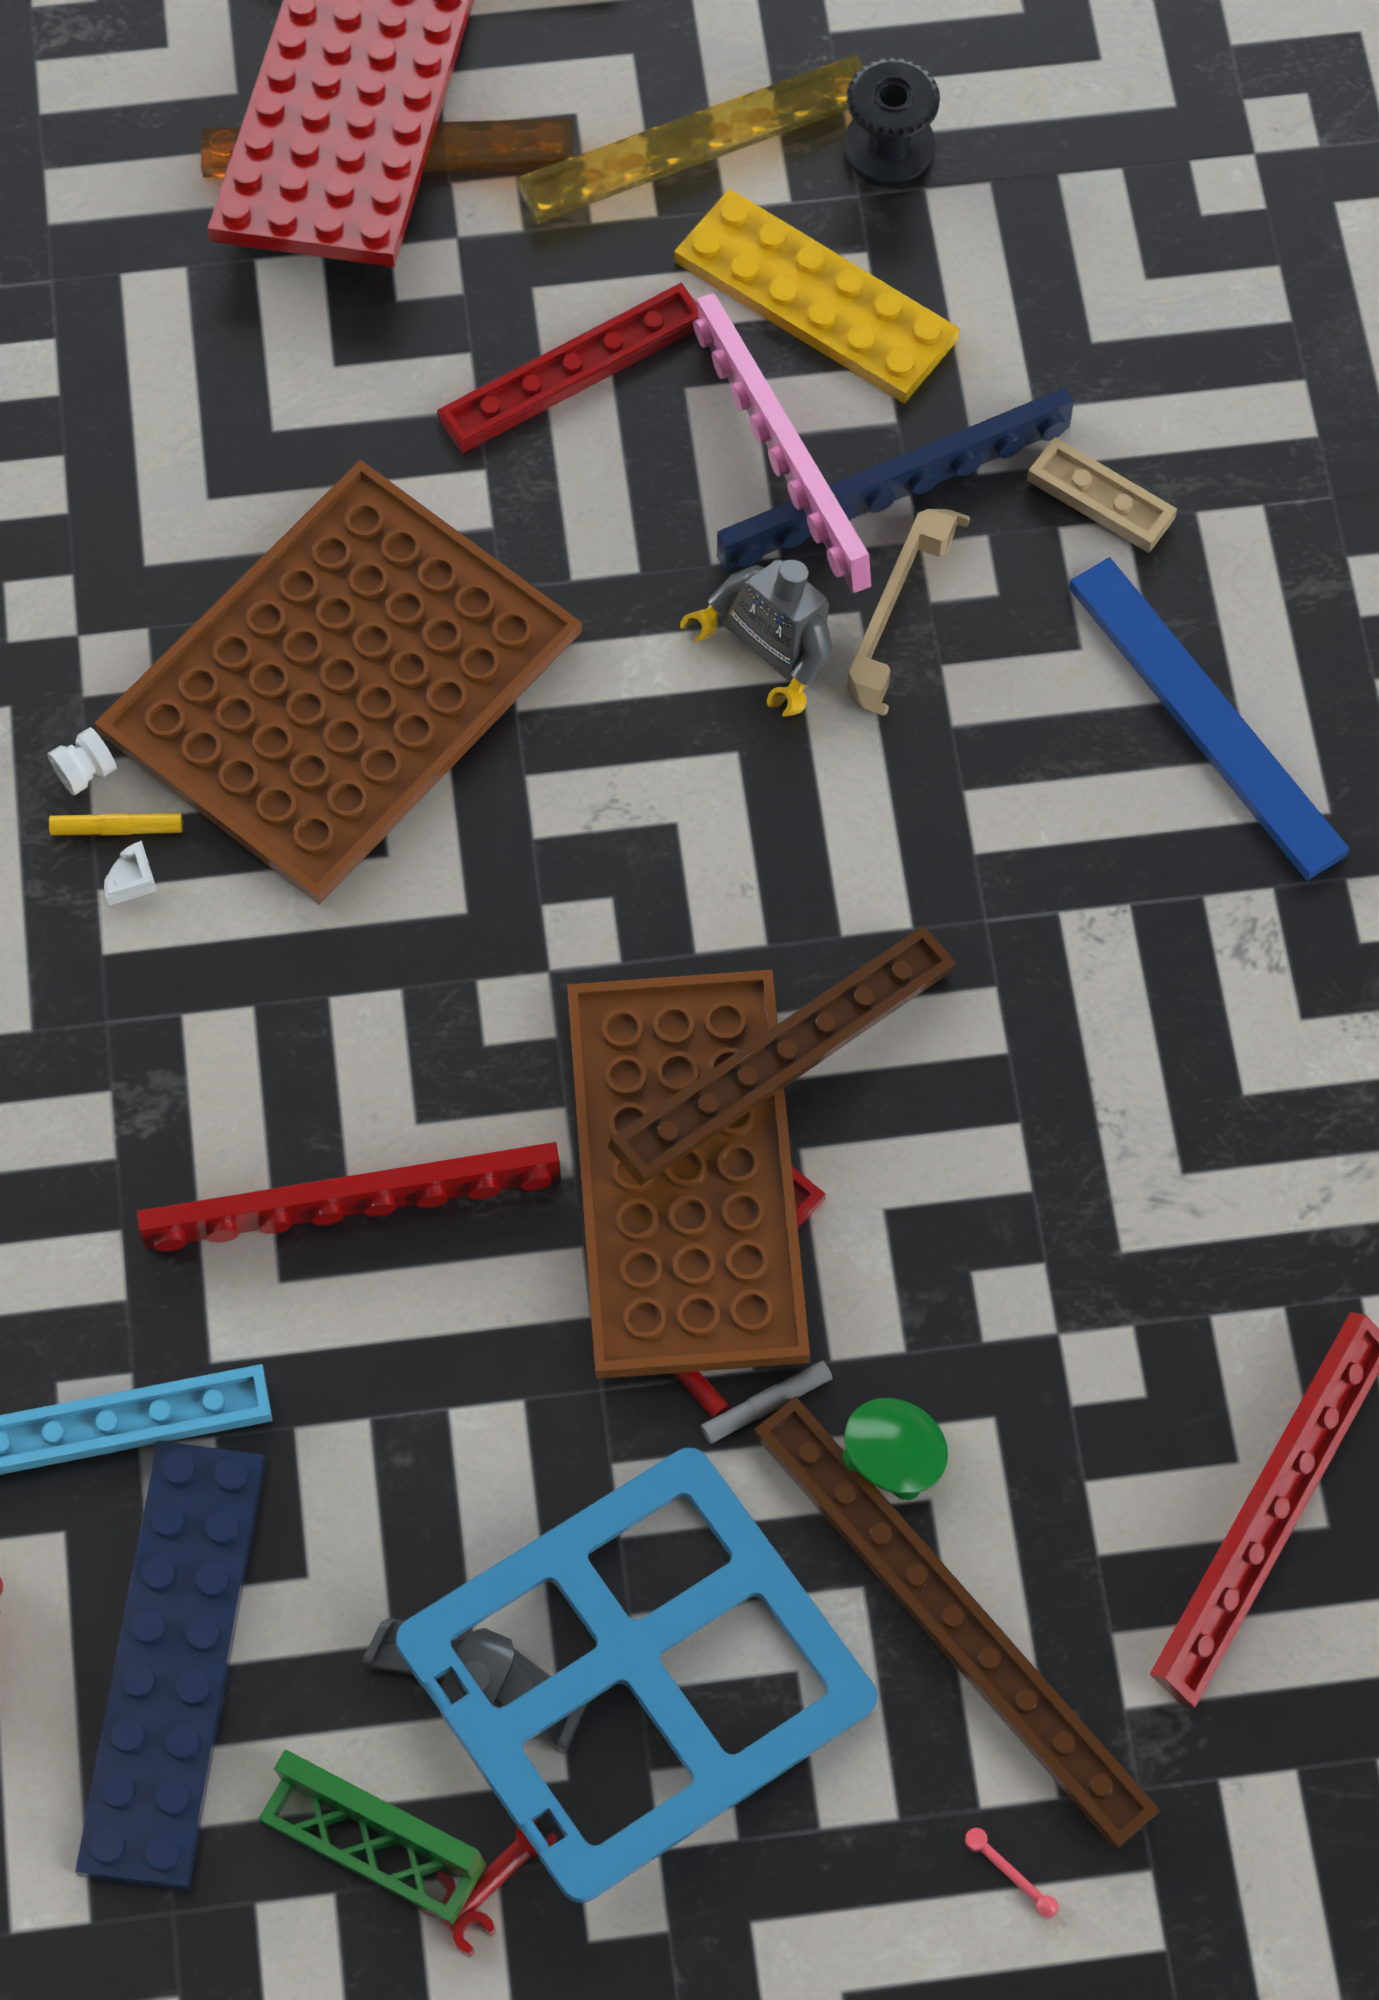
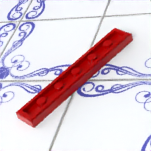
[437,282,699,454]

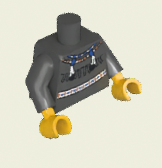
[680,560,833,716]

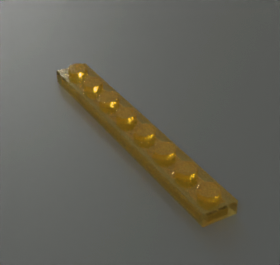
[517,54,863,224]

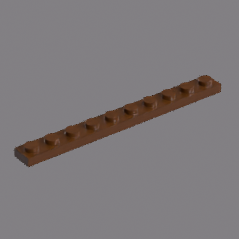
[754,1396,1160,1851]

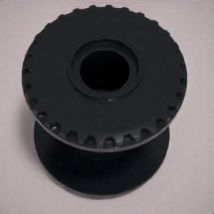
[844,58,940,185]

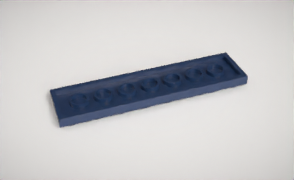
[75,1441,266,1891]

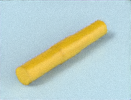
[49,813,183,836]

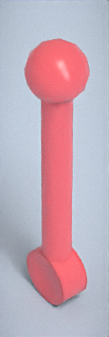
[965,1828,1059,1918]

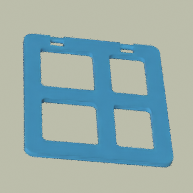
[396,1448,877,1903]

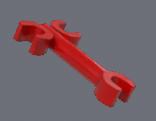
[418,1818,558,1957]

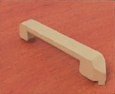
[847,509,970,715]

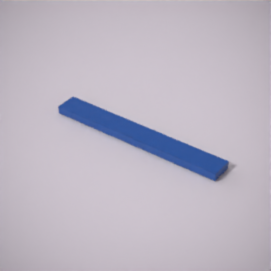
[1069,557,1350,881]

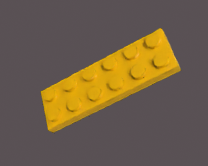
[674,188,960,404]

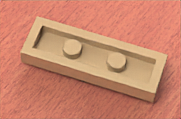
[1027,437,1177,553]

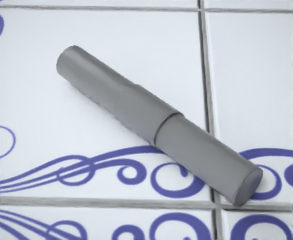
[701,1360,833,1444]

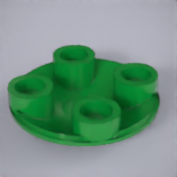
[842,1398,948,1500]

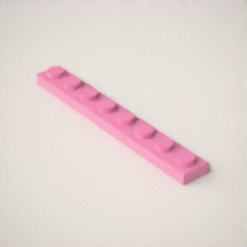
[693,293,871,593]

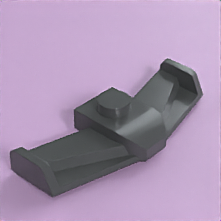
[362,1618,587,1755]

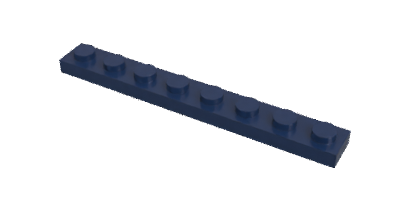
[717,387,1074,572]

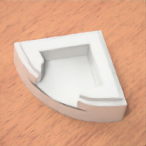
[104,841,157,906]

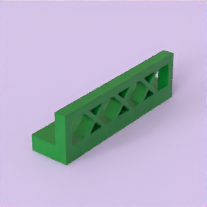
[258,1749,487,1925]

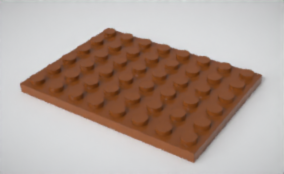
[94,459,582,905]

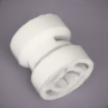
[47,727,117,796]

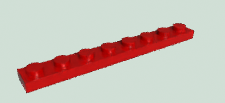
[137,1142,561,1251]
[1150,1312,1379,1708]

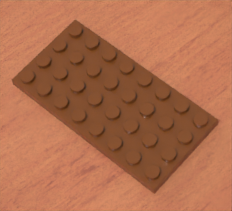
[567,970,810,1379]

